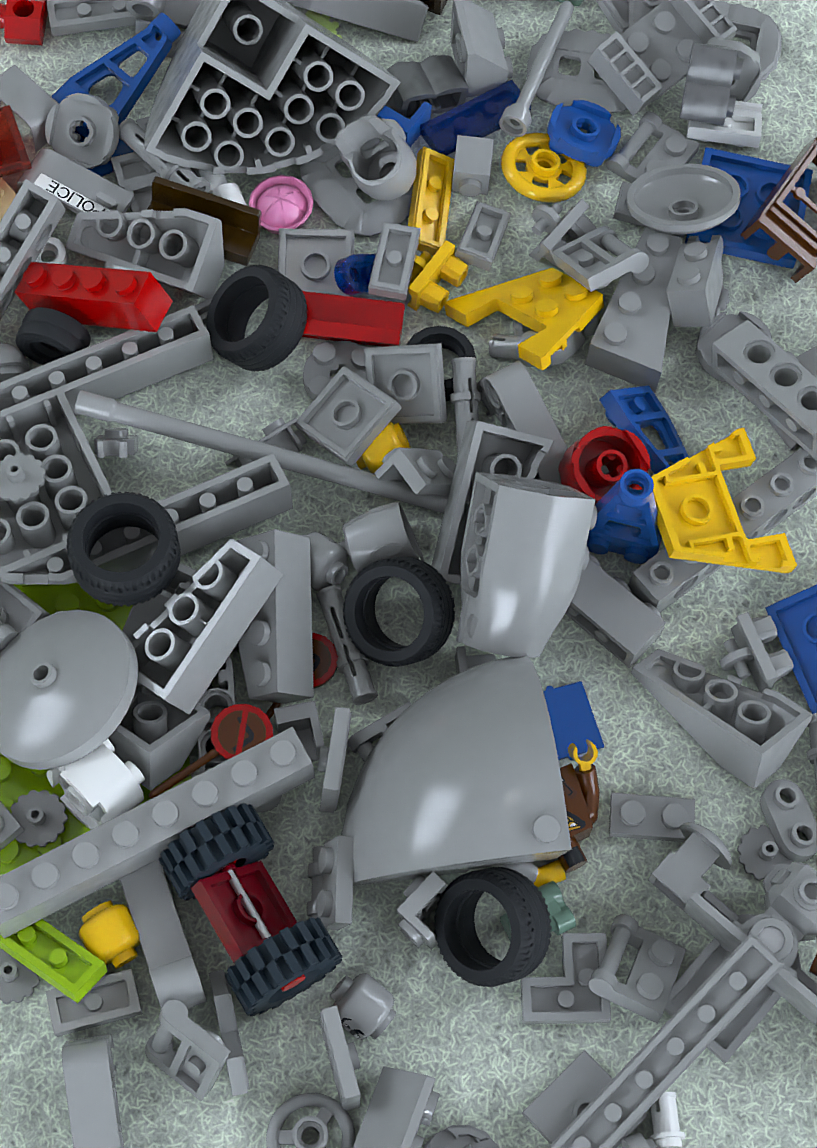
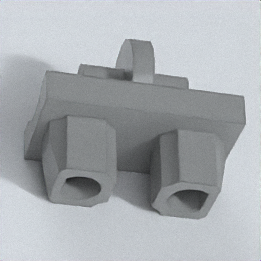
[529,199,597,269]
[719,612,794,692]

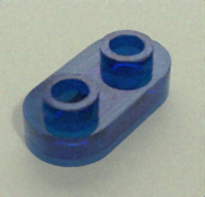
[334,254,376,295]

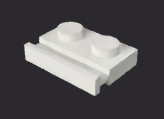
[686,101,763,148]

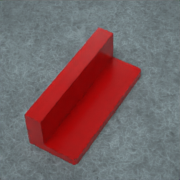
[302,291,405,347]

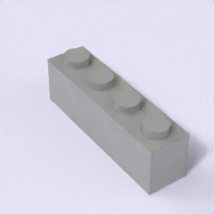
[565,553,666,668]

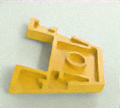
[444,267,604,371]
[651,428,797,573]

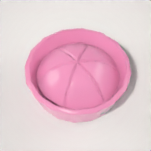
[249,175,314,234]

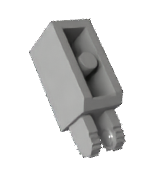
[667,235,724,327]

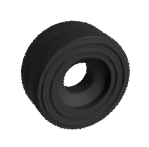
[15,307,91,365]

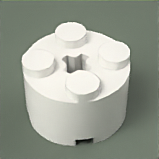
[47,738,145,830]

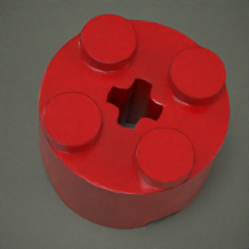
[558,426,650,505]

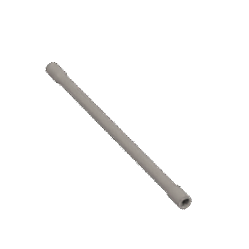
[74,390,449,514]

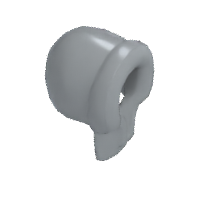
[335,115,417,201]

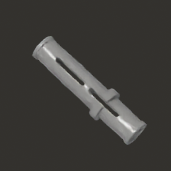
[450,357,481,457]
[316,585,378,705]

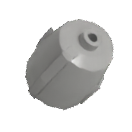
[339,502,424,573]

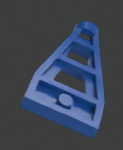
[51,12,182,139]
[599,385,689,474]
[586,469,662,564]

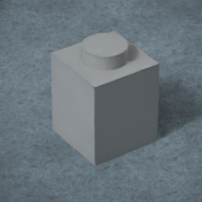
[451,135,494,197]

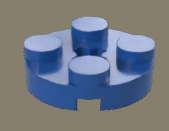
[547,100,621,167]

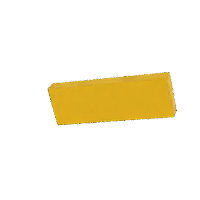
[408,146,455,256]

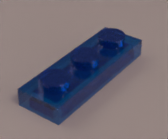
[420,80,531,156]

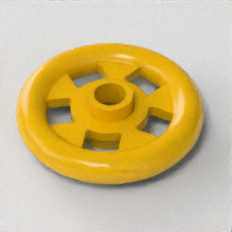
[501,133,586,203]

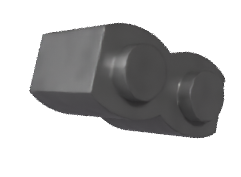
[679,42,743,125]
[387,55,469,119]

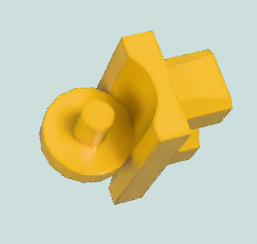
[407,240,468,313]

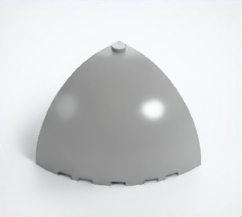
[144,0,401,175]
[341,655,572,886]

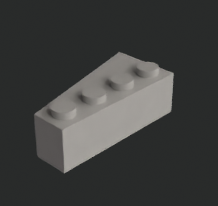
[585,226,681,393]
[431,420,554,585]
[219,529,314,704]
[132,538,284,715]

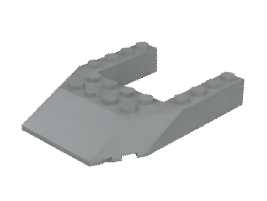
[0,305,293,584]

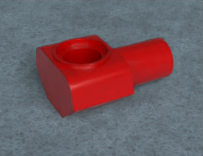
[0,0,48,46]

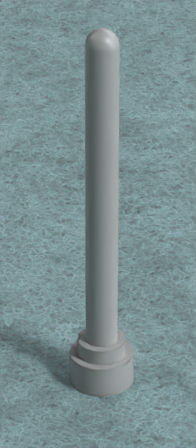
[499,1,574,137]

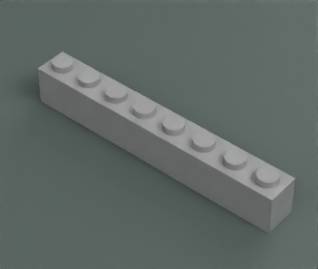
[0,727,315,939]

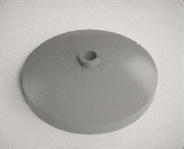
[0,610,138,770]

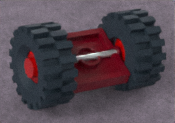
[159,803,343,1017]

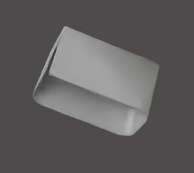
[0,65,58,153]

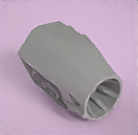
[456,472,597,658]

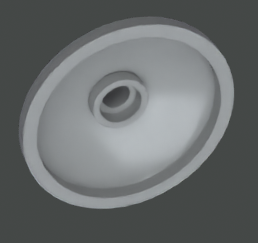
[627,163,740,234]

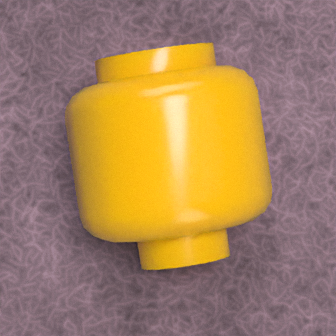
[356,421,411,473]
[78,900,140,969]

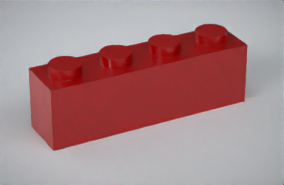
[15,262,173,332]

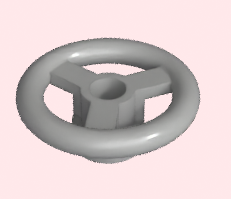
[266,1093,355,1148]

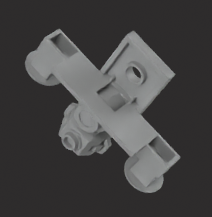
[648,822,817,1064]

